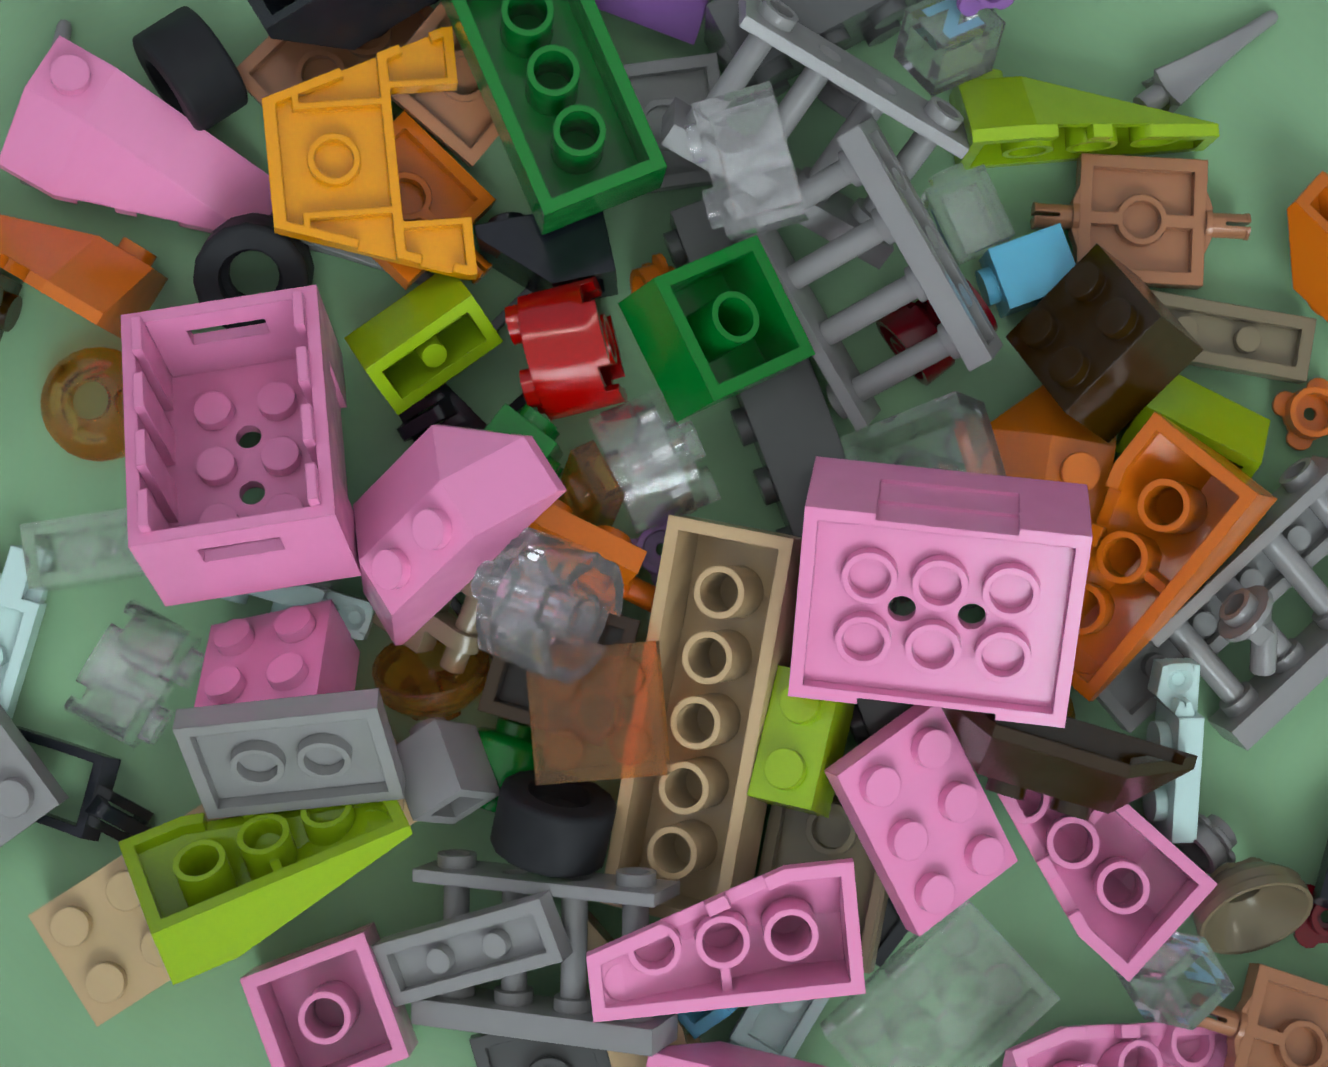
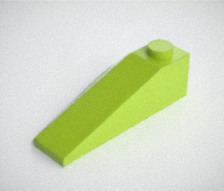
[949,69,1220,171]
[118,800,413,985]

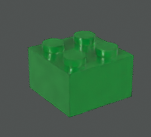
[618,235,815,423]

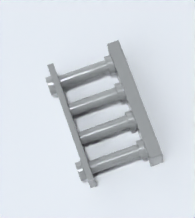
[661,0,970,269]
[725,117,1003,432]
[1148,456,1328,751]
[411,849,680,1057]

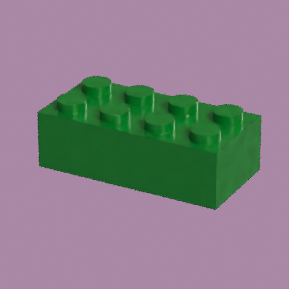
[442,0,667,235]

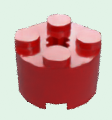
[505,277,628,421]

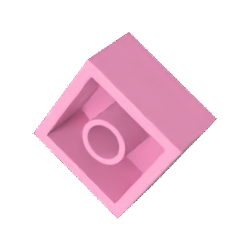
[194,599,360,707]
[240,922,418,1067]

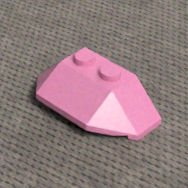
[353,424,567,646]

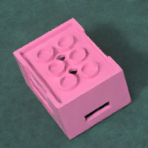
[121,285,362,607]
[788,456,1093,728]

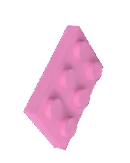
[824,705,1018,937]

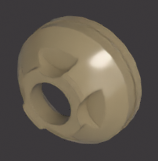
[1193,857,1313,954]

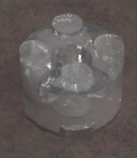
[589,387,721,534]
[471,527,624,684]
[64,599,205,750]

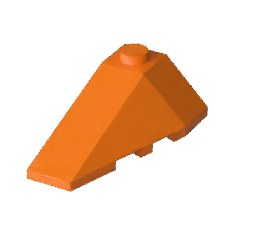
[0,214,168,338]
[1071,412,1277,702]

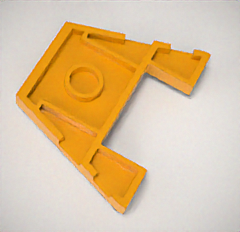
[262,26,477,280]

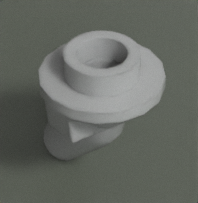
[1218,585,1278,676]

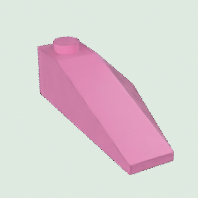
[586,858,866,1023]

